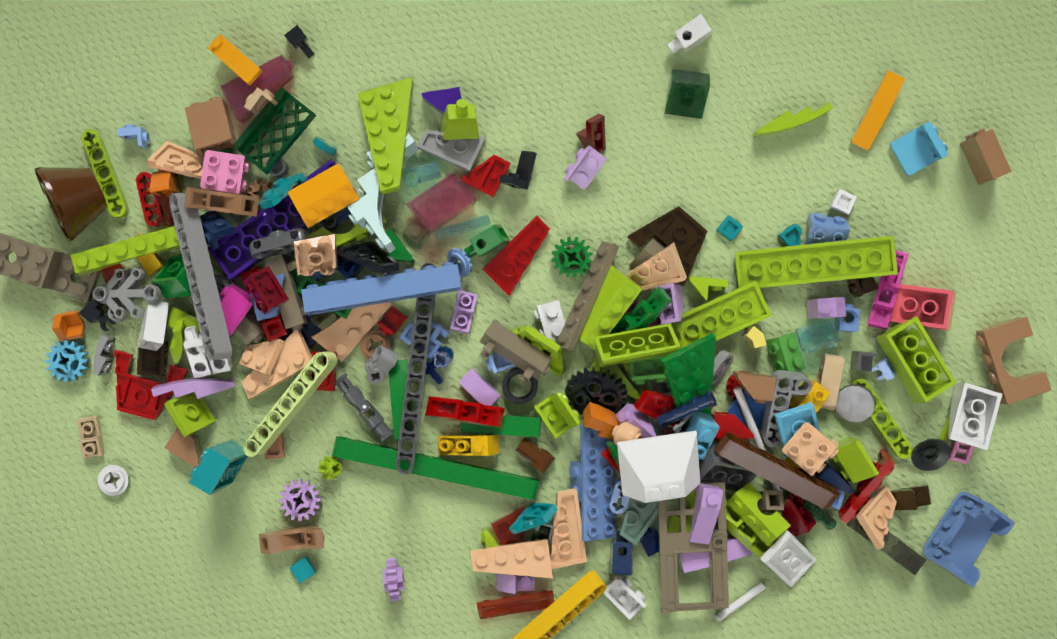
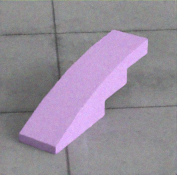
[151,378,236,399]
[679,537,753,573]

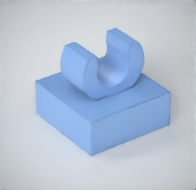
[872,356,897,381]

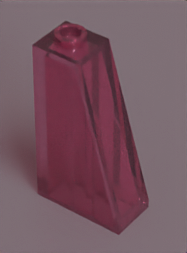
[220,55,295,124]

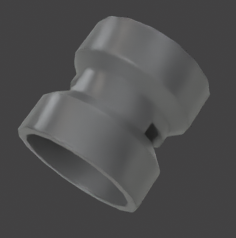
[266,158,289,178]

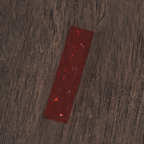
[477,590,555,619]

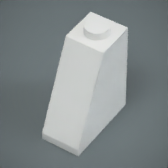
[137,298,169,351]

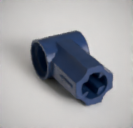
[320,204,351,231]

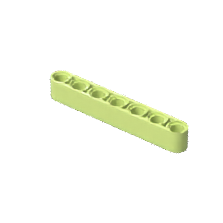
[243,351,337,457]

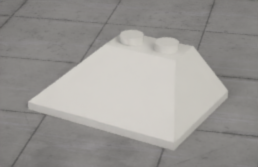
[617,431,700,503]

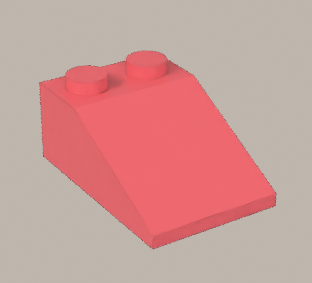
[890,284,956,331]

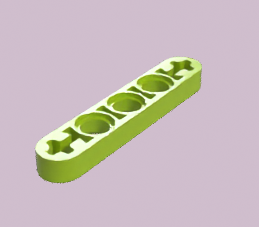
[81,129,129,218]
[850,378,913,459]

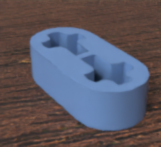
[609,477,630,514]

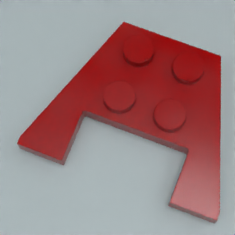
[114,350,189,420]

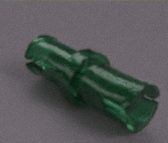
[804,501,837,530]

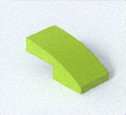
[170,319,185,364]

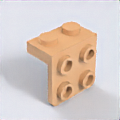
[782,422,839,476]

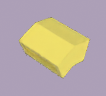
[742,326,766,348]

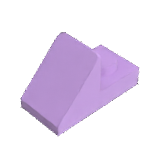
[496,573,535,594]

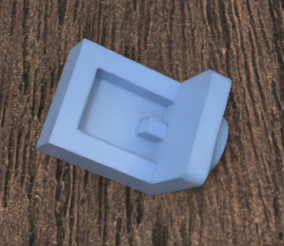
[117,124,150,149]
[486,353,516,374]

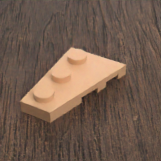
[626,243,687,290]
[856,485,897,550]

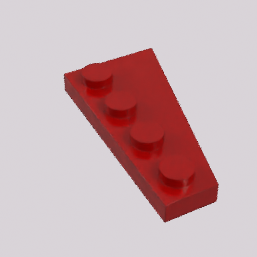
[482,215,550,296]
[634,390,713,432]
[838,448,895,524]

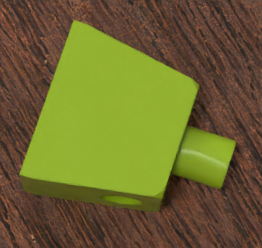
[441,99,479,140]

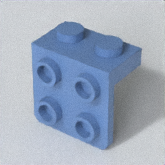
[804,213,850,245]

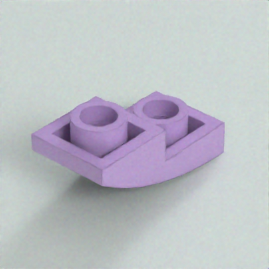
[450,291,478,334]
[459,368,502,406]

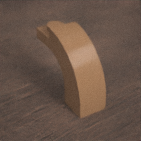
[184,187,259,217]
[259,526,325,554]

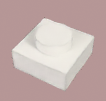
[830,189,857,215]

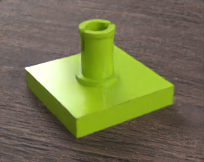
[164,392,216,437]

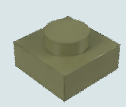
[403,217,430,244]
[311,312,337,331]

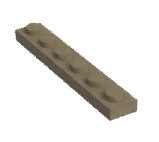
[556,241,619,352]

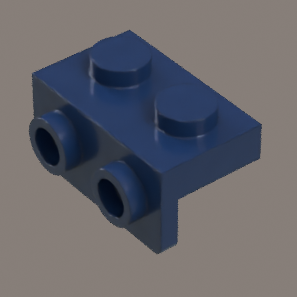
[200,211,235,250]

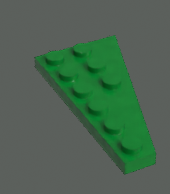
[660,333,716,432]

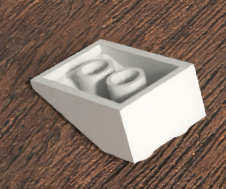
[948,383,1002,450]

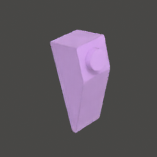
[689,483,723,545]

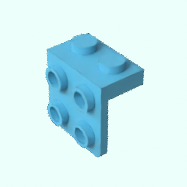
[890,121,949,176]

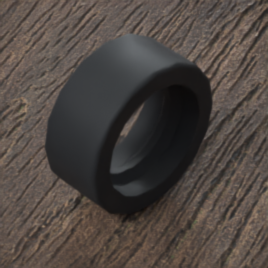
[502,368,538,404]

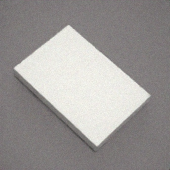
[760,530,817,587]

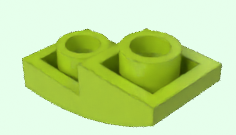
[480,527,500,548]

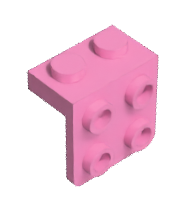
[200,150,250,195]

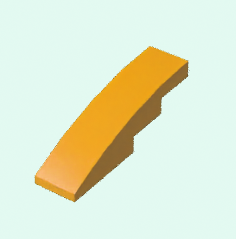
[851,70,906,151]

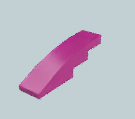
[868,250,909,331]

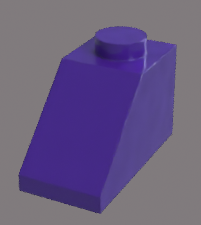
[421,87,462,115]

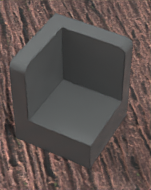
[850,351,877,372]

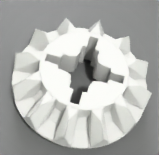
[98,465,130,496]

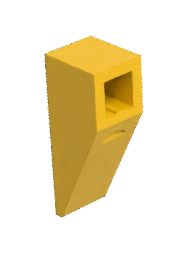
[438,434,500,456]

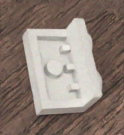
[604,575,647,620]

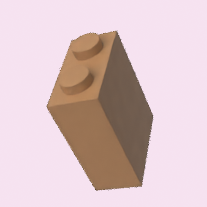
[185,97,236,156]
[960,128,1012,185]

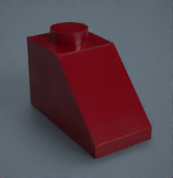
[782,493,817,537]

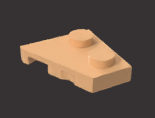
[238,339,285,376]

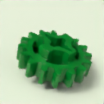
[551,236,593,278]

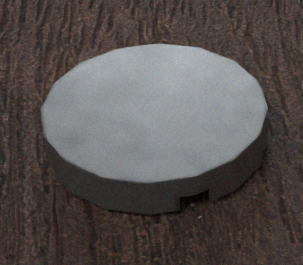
[835,384,875,423]

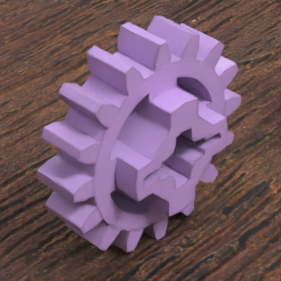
[279,478,322,521]
[383,558,405,602]

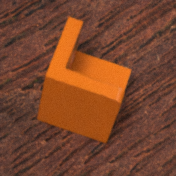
[52,311,85,341]

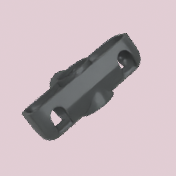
[250,228,308,259]

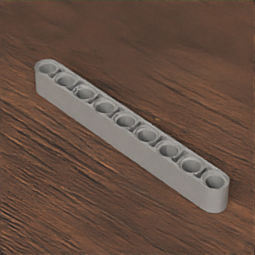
[169,193,232,361]

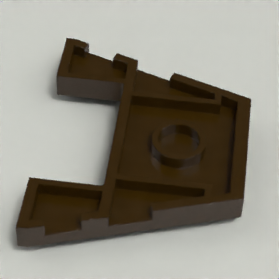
[627,206,708,287]

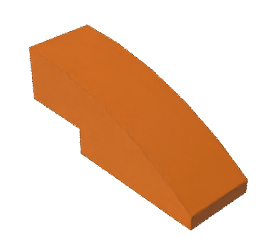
[583,402,620,440]

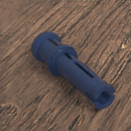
[657,389,717,428]

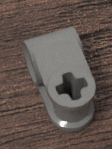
[365,345,398,384]

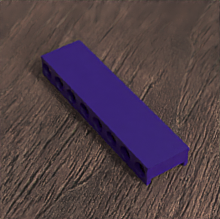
[208,160,357,281]

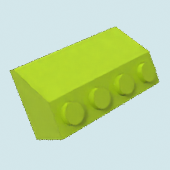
[579,265,642,351]
[876,316,956,403]
[594,323,681,367]

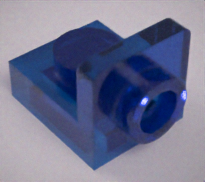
[640,526,659,557]

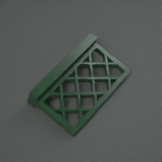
[232,87,317,175]

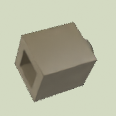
[235,312,265,345]
[757,490,784,513]

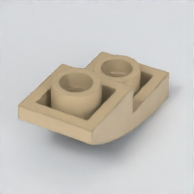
[77,415,103,459]

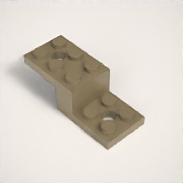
[0,233,101,302]

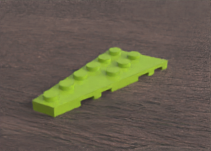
[357,77,414,195]

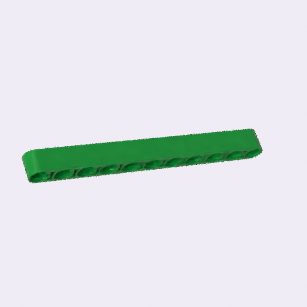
[332,436,540,500]

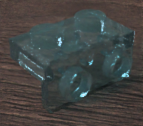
[795,318,843,354]

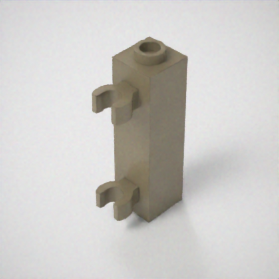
[264,256,309,331]
[480,320,552,384]

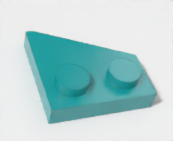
[258,173,307,209]
[509,502,558,534]

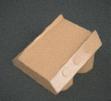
[294,234,338,276]

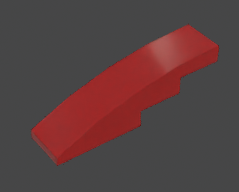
[425,396,505,428]

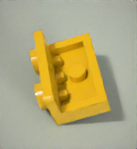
[788,379,830,413]

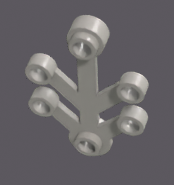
[93,268,161,319]

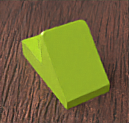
[687,276,729,302]

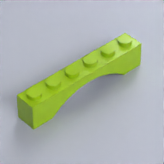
[70,226,180,275]

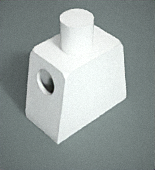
[667,14,712,54]

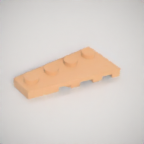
[147,141,204,179]
[312,302,392,362]
[470,538,553,578]

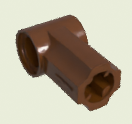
[515,437,556,474]

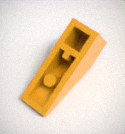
[208,34,263,85]

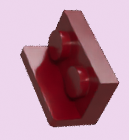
[245,266,289,315]

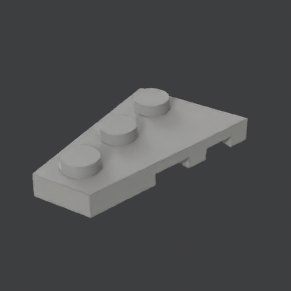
[417,130,486,173]

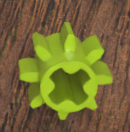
[318,456,342,480]

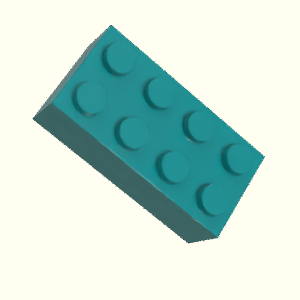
[189,440,248,495]

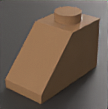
[732,371,776,404]
[164,428,202,467]

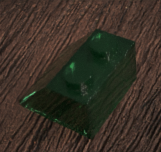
[664,69,710,119]

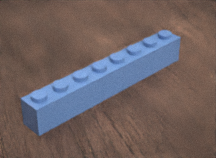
[301,262,462,316]

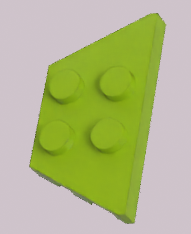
[510,325,565,378]

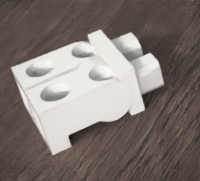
[183,326,234,378]

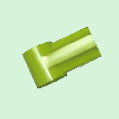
[166,307,201,334]

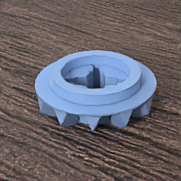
[447,248,473,277]

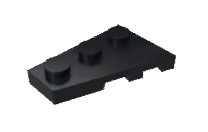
[338,242,399,274]

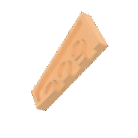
[242,330,312,399]
[550,488,587,569]

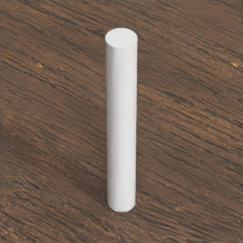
[715,582,766,622]

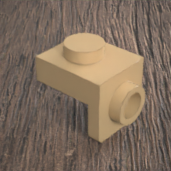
[244,87,278,115]

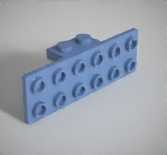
[569,424,615,541]

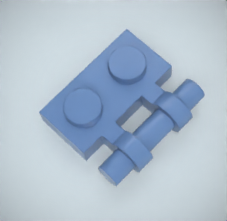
[399,312,450,359]

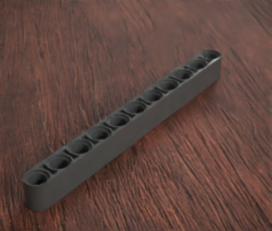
[396,263,436,474]

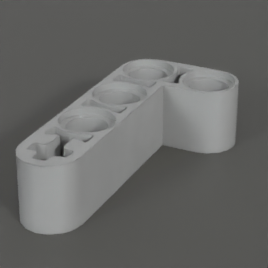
[760,370,812,447]

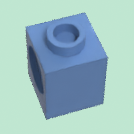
[834,304,860,332]

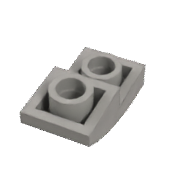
[94,334,115,376]

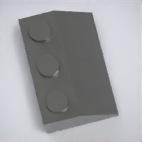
[699,443,757,491]

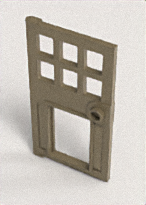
[657,482,729,614]

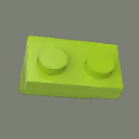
[533,392,581,439]

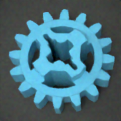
[45,340,90,382]

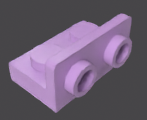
[564,146,607,190]

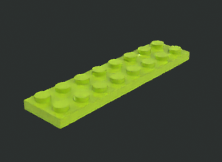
[735,235,898,288]
[623,280,772,380]

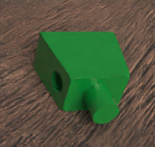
[464,224,510,258]

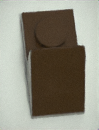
[890,484,931,510]

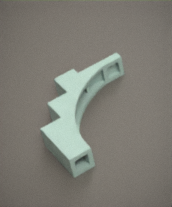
[348,133,418,253]

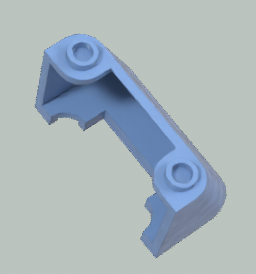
[923,491,1015,588]

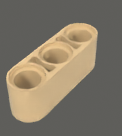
[817,353,845,411]

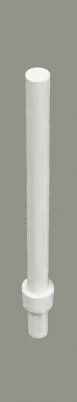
[733,387,782,491]

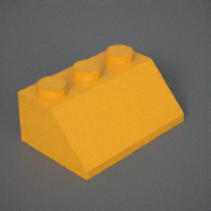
[288,163,359,228]

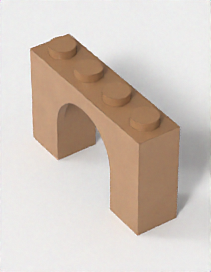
[976,317,1051,405]

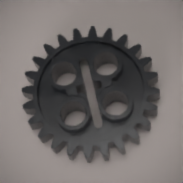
[565,367,628,415]

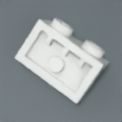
[534,300,565,341]

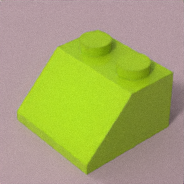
[831,437,879,483]

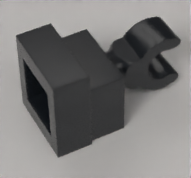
[284,25,315,59]
[79,299,116,331]

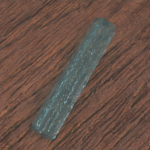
[435,215,490,240]

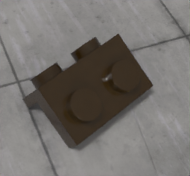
[137,336,168,376]

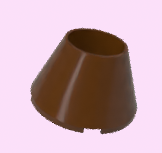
[34,167,108,241]

